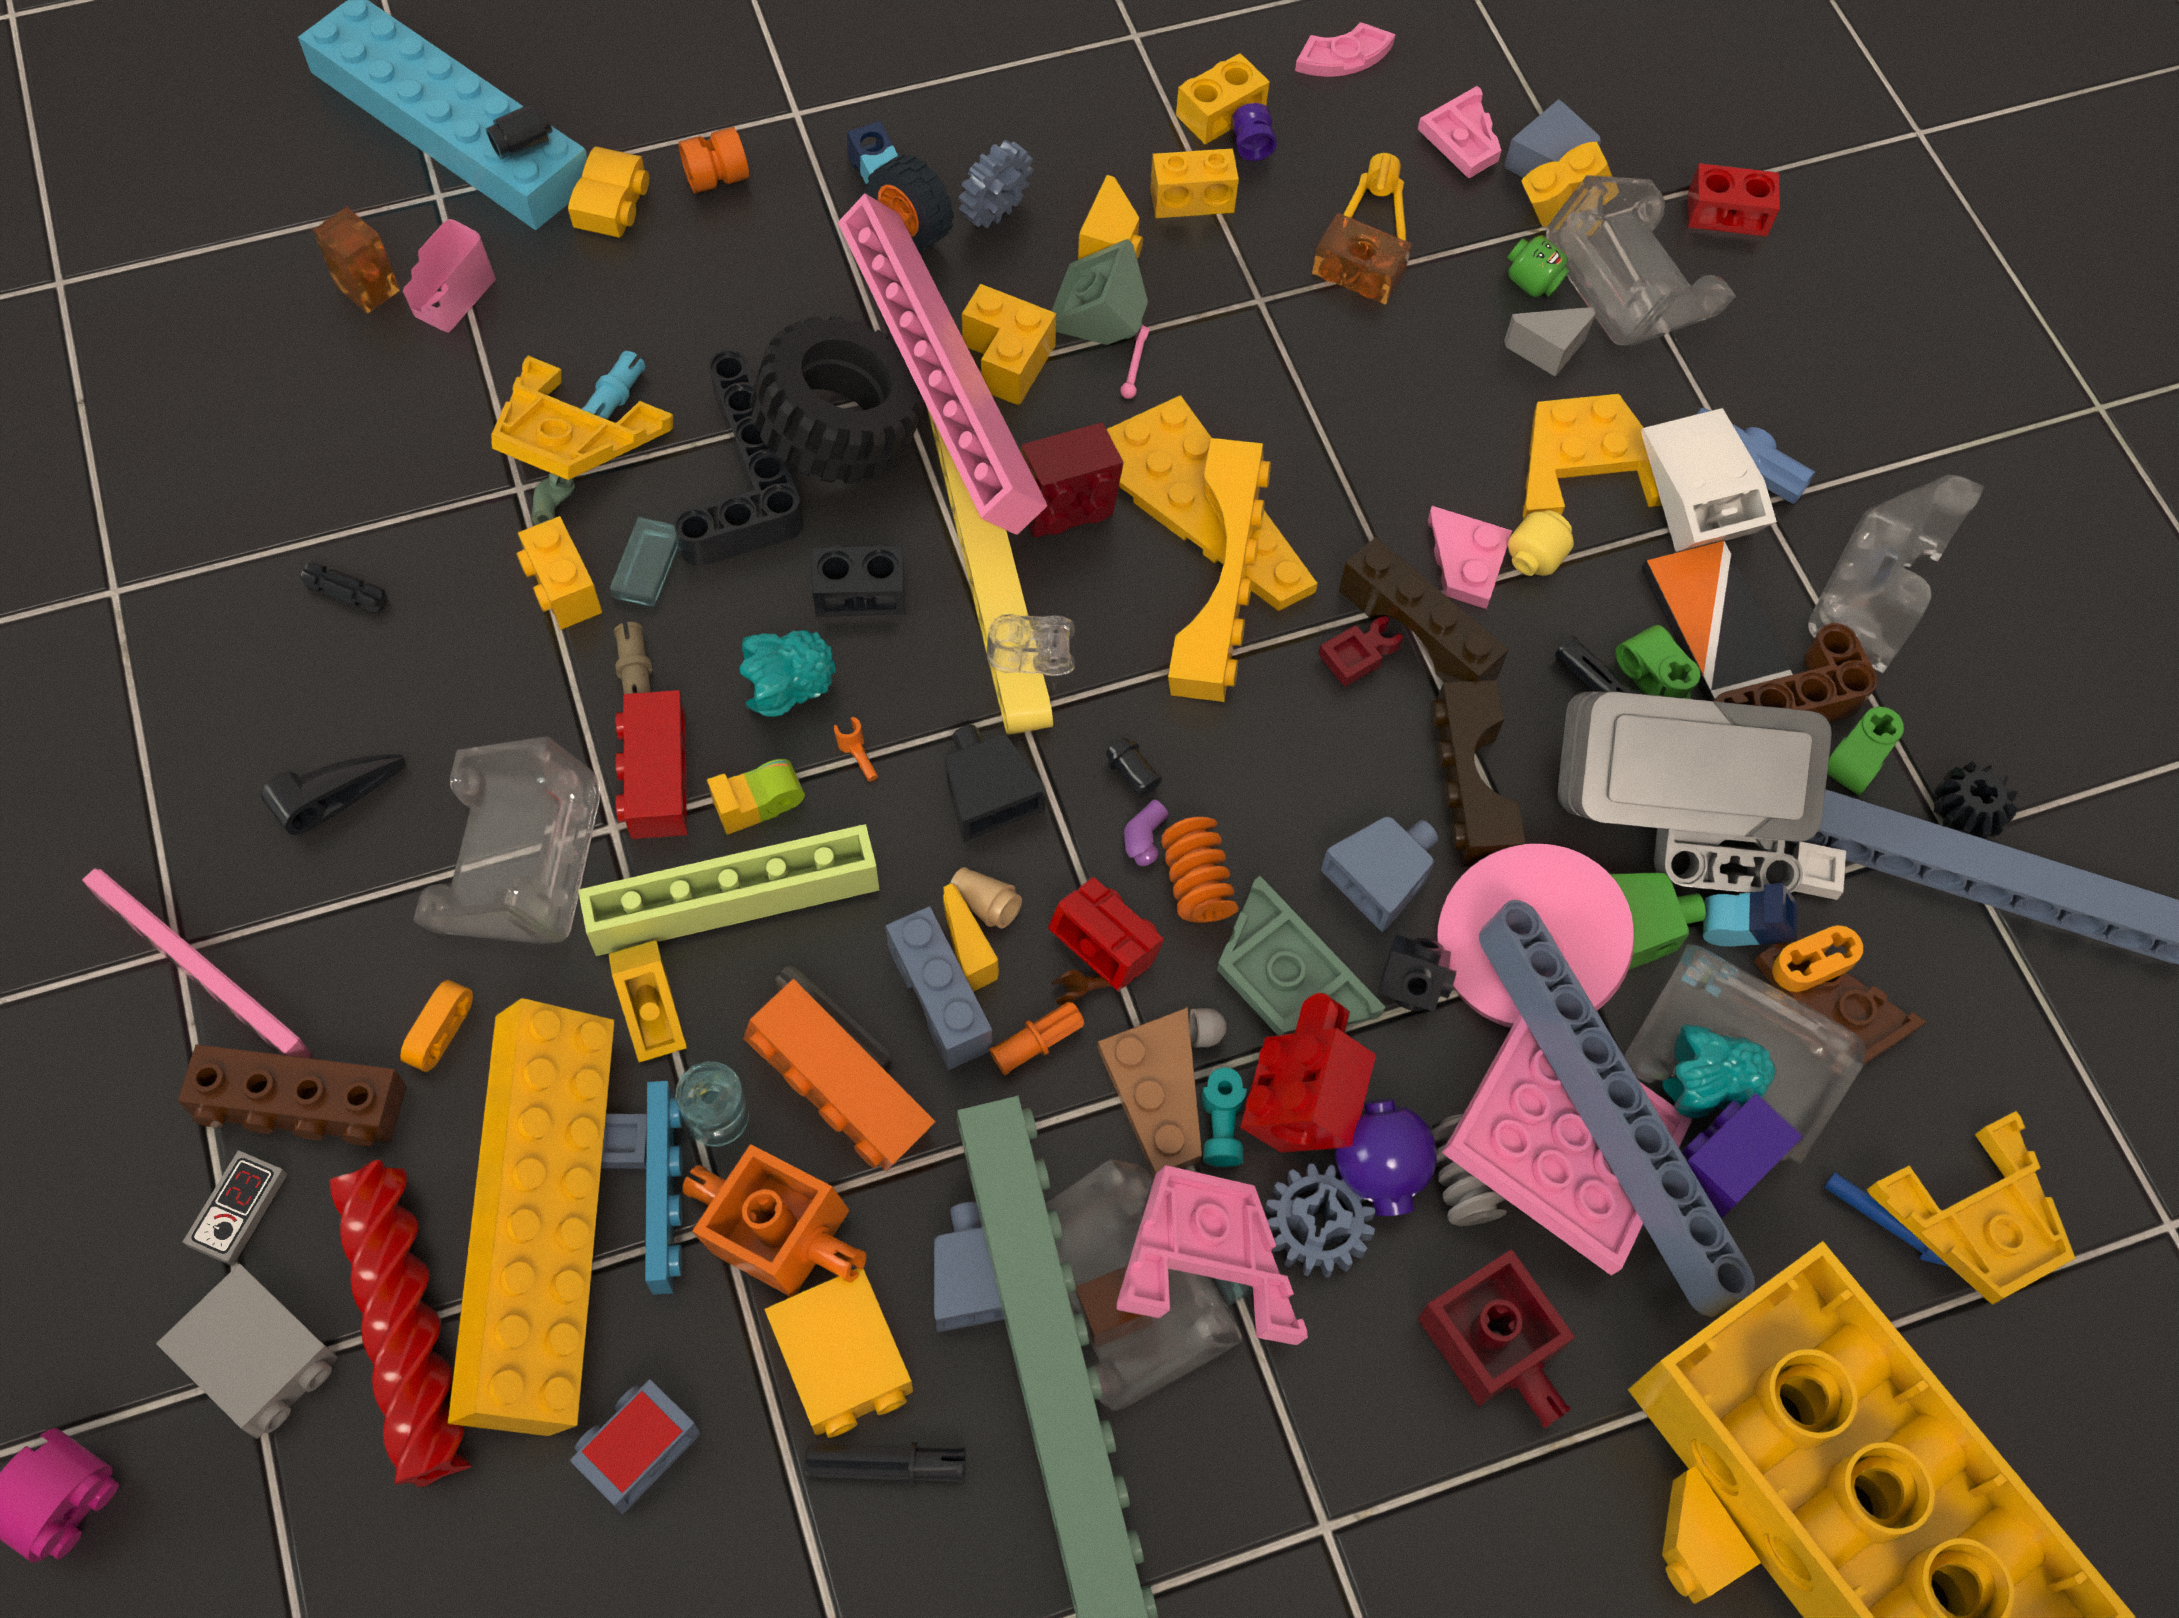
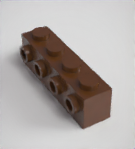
[177,1044,406,1146]

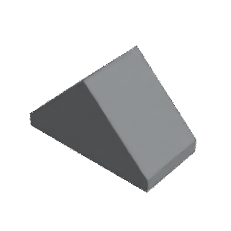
[1504,307,1595,376]

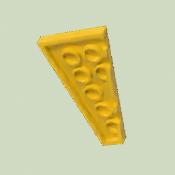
[1107,395,1318,611]

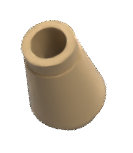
[950,867,1022,929]

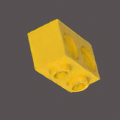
[1176,53,1270,144]
[1150,148,1239,218]

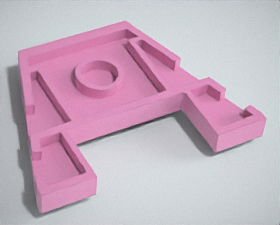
[1117,1165,1308,1345]

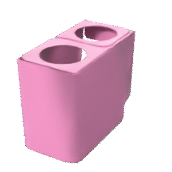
[403,219,496,333]

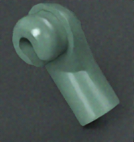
[532,473,575,525]

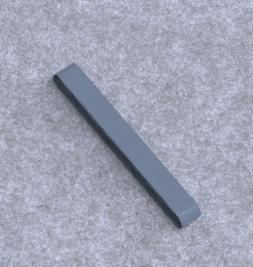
[1791,789,2179,965]
[1479,900,1755,1317]

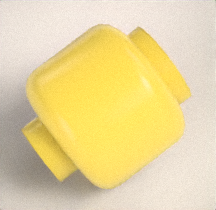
[1508,510,1574,576]

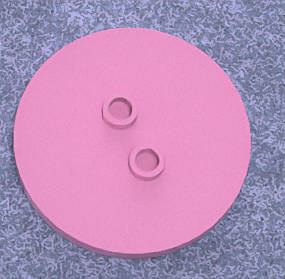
[1438,844,1634,1028]

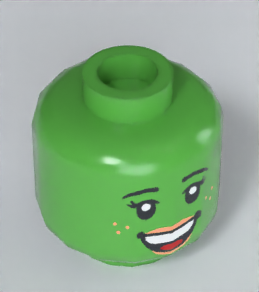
[1507,235,1570,298]

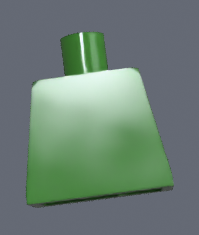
[1610,873,1706,970]

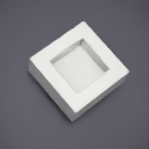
[1793,841,1846,900]

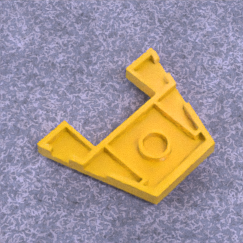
[491,356,673,480]
[1522,394,1662,519]
[1866,1111,2076,1305]

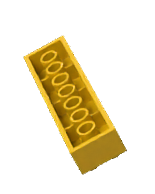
[448,998,614,1436]

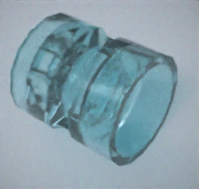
[675,1061,749,1146]

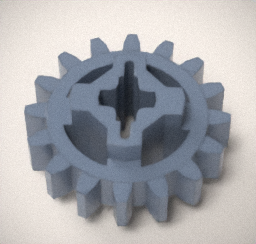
[958,140,1034,228]
[1264,1163,1375,1278]

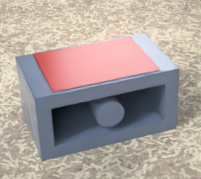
[570,1379,701,1515]

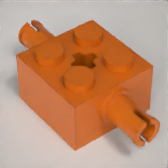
[683,1144,866,1297]

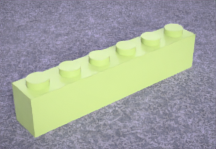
[578,824,879,956]

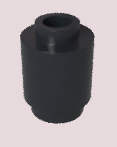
[486,104,553,160]

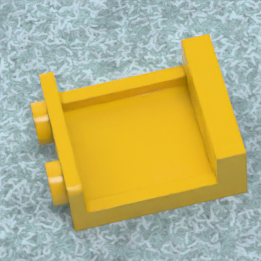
[764,1268,913,1438]

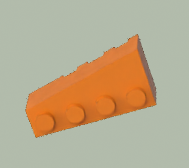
[743,978,936,1172]

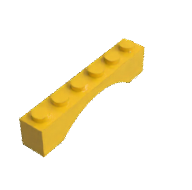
[1168,438,1271,702]

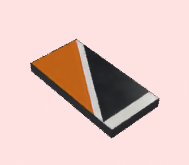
[1642,540,1793,701]

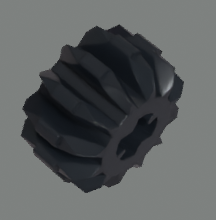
[1933,761,2018,839]

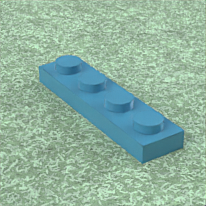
[645,1081,683,1295]

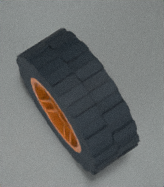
[866,154,954,252]

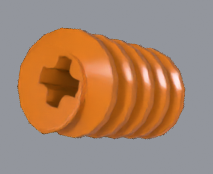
[1161,817,1239,923]

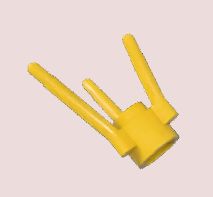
[1338,153,1406,249]

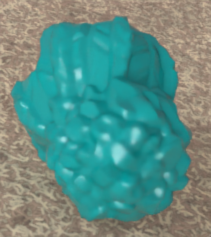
[739,630,836,717]
[1662,1024,1776,1119]

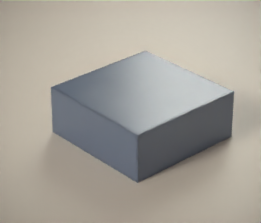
[601,1114,647,1169]

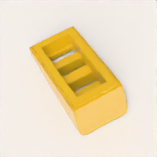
[943,883,999,992]

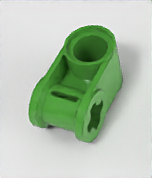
[1615,625,1700,699]
[1827,706,1904,796]

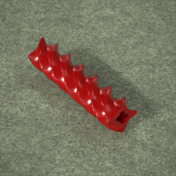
[330,1160,472,1487]

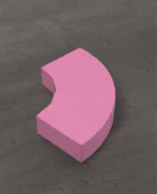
[1295,22,1396,77]

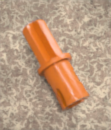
[989,1002,1084,1076]

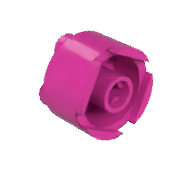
[0,1428,119,1563]

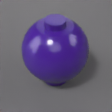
[1335,1099,1437,1216]

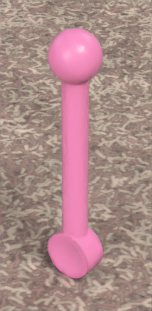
[1120,325,1149,399]

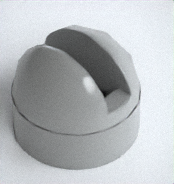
[1188,1008,1227,1048]

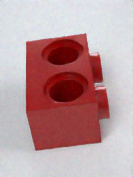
[1688,163,1780,237]

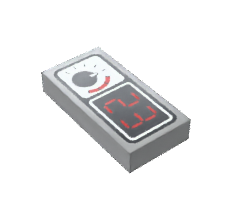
[183,1150,288,1266]

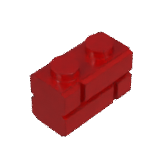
[1048,877,1164,992]

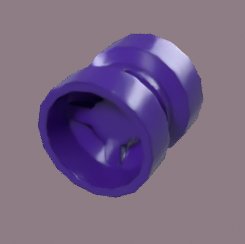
[1231,103,1277,161]

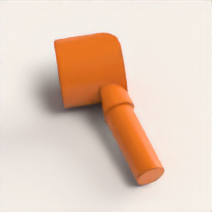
[834,717,878,782]

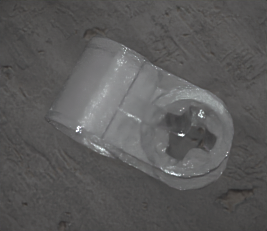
[987,614,1075,676]

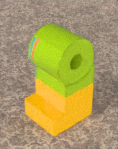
[707,759,805,835]

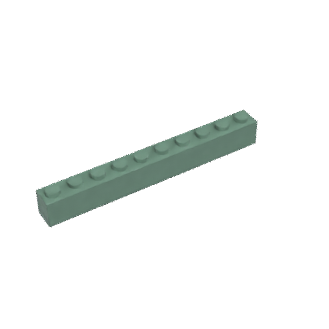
[956,1096,1158,1618]

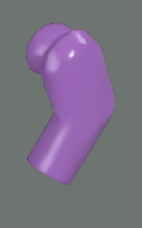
[1124,800,1169,867]

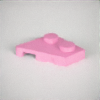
[1418,86,1501,178]
[1427,506,1512,609]

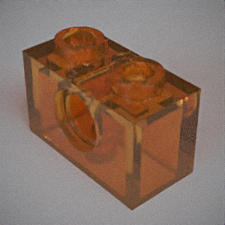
[313,207,400,314]
[1312,213,1412,304]

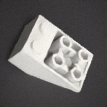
[1641,408,1777,552]

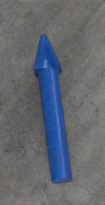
[1824,1172,1950,1267]

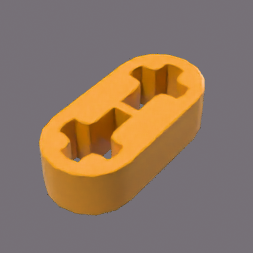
[1772,925,1863,992]
[400,979,473,1072]

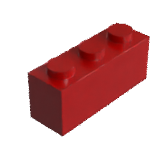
[615,690,688,839]

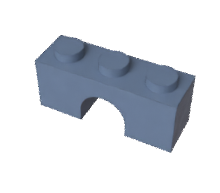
[885,906,992,1071]

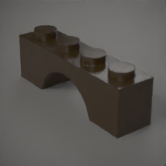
[1339,537,1509,682]
[1430,680,1526,867]

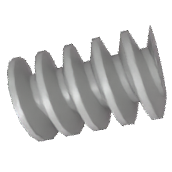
[1432,1114,1507,1226]

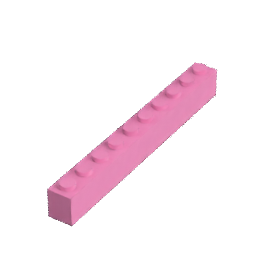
[838,193,1048,535]

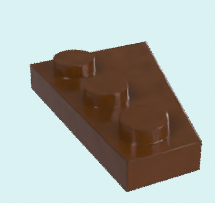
[1754,933,1927,1077]

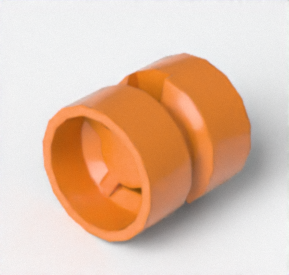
[678,127,750,194]

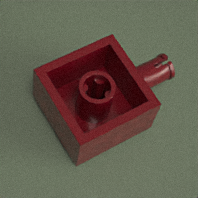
[1020,422,1124,538]
[1418,1249,1575,1429]

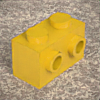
[516,516,602,630]

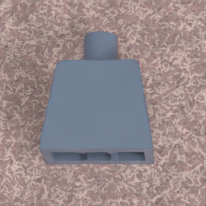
[1504,99,1601,178]
[1321,817,1438,933]
[934,1202,1004,1332]

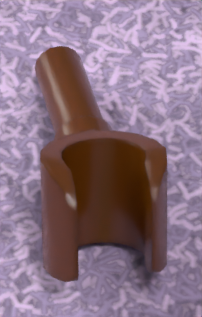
[1051,969,1112,1006]

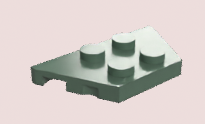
[1217,876,1385,1036]

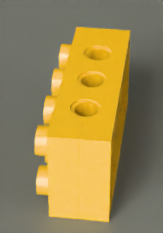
[1628,1241,2135,1618]

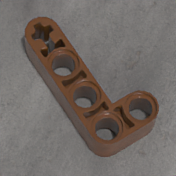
[1713,623,1878,722]

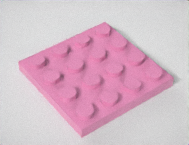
[1442,1014,1692,1276]

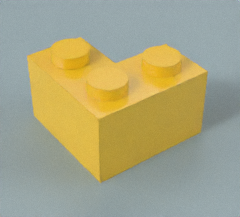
[962,284,1056,406]

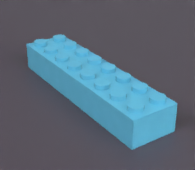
[298,0,587,230]

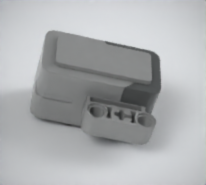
[1557,692,1832,893]

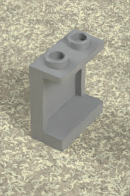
[156,1263,338,1439]

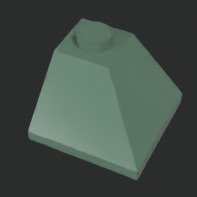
[1051,239,1148,345]

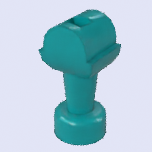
[1200,1067,1247,1167]

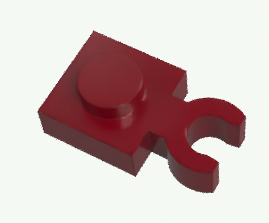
[1318,616,1403,687]

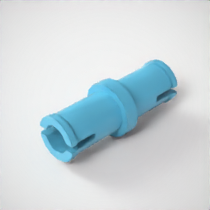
[582,351,646,420]

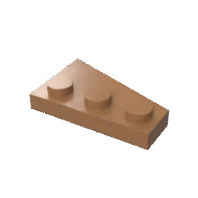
[1097,1007,1202,1178]

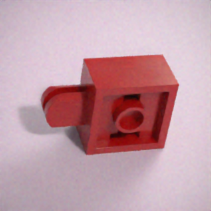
[1240,993,1376,1153]

